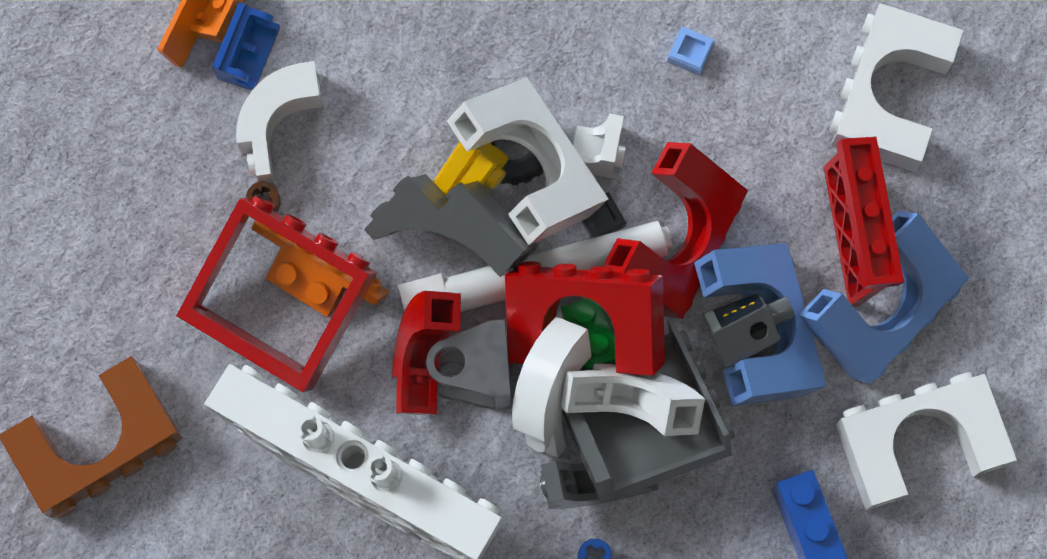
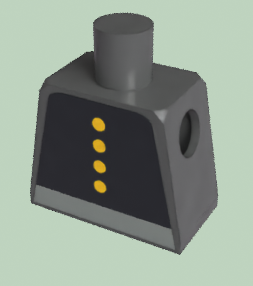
[702,293,796,368]

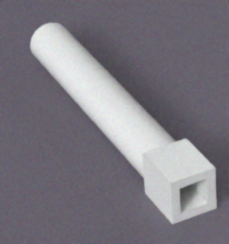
[398,221,672,312]

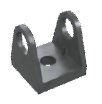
[426,319,511,410]

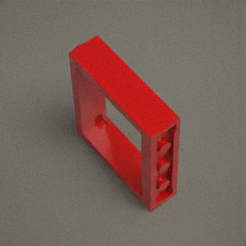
[176,195,378,392]

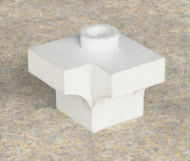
[573,113,626,179]

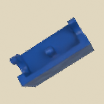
[212,2,280,91]

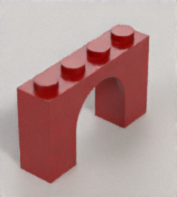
[603,142,748,319]
[505,261,665,376]

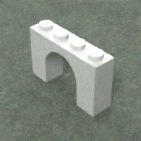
[829,3,963,172]
[447,77,608,245]
[836,372,1017,511]

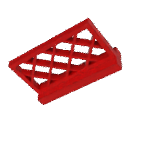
[823,136,904,307]

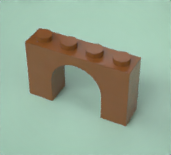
[0,356,183,518]

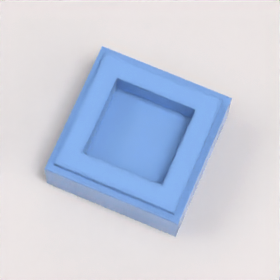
[667,27,715,75]

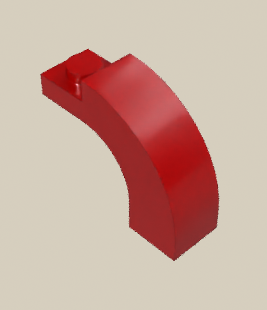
[392,290,461,416]

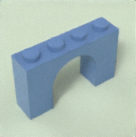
[798,210,969,384]
[694,243,826,407]

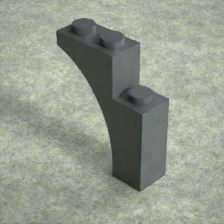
[364,174,539,277]

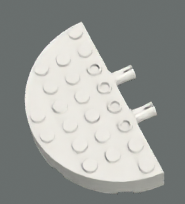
[204,364,503,559]

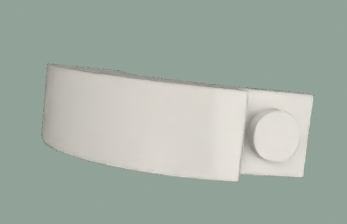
[236,61,323,185]
[512,317,592,458]
[560,364,705,436]

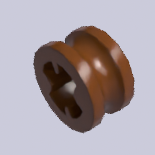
[246,181,281,213]

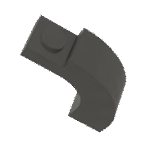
[540,461,658,509]

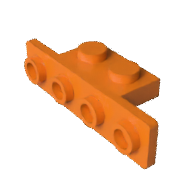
[157,0,245,67]
[251,221,389,317]

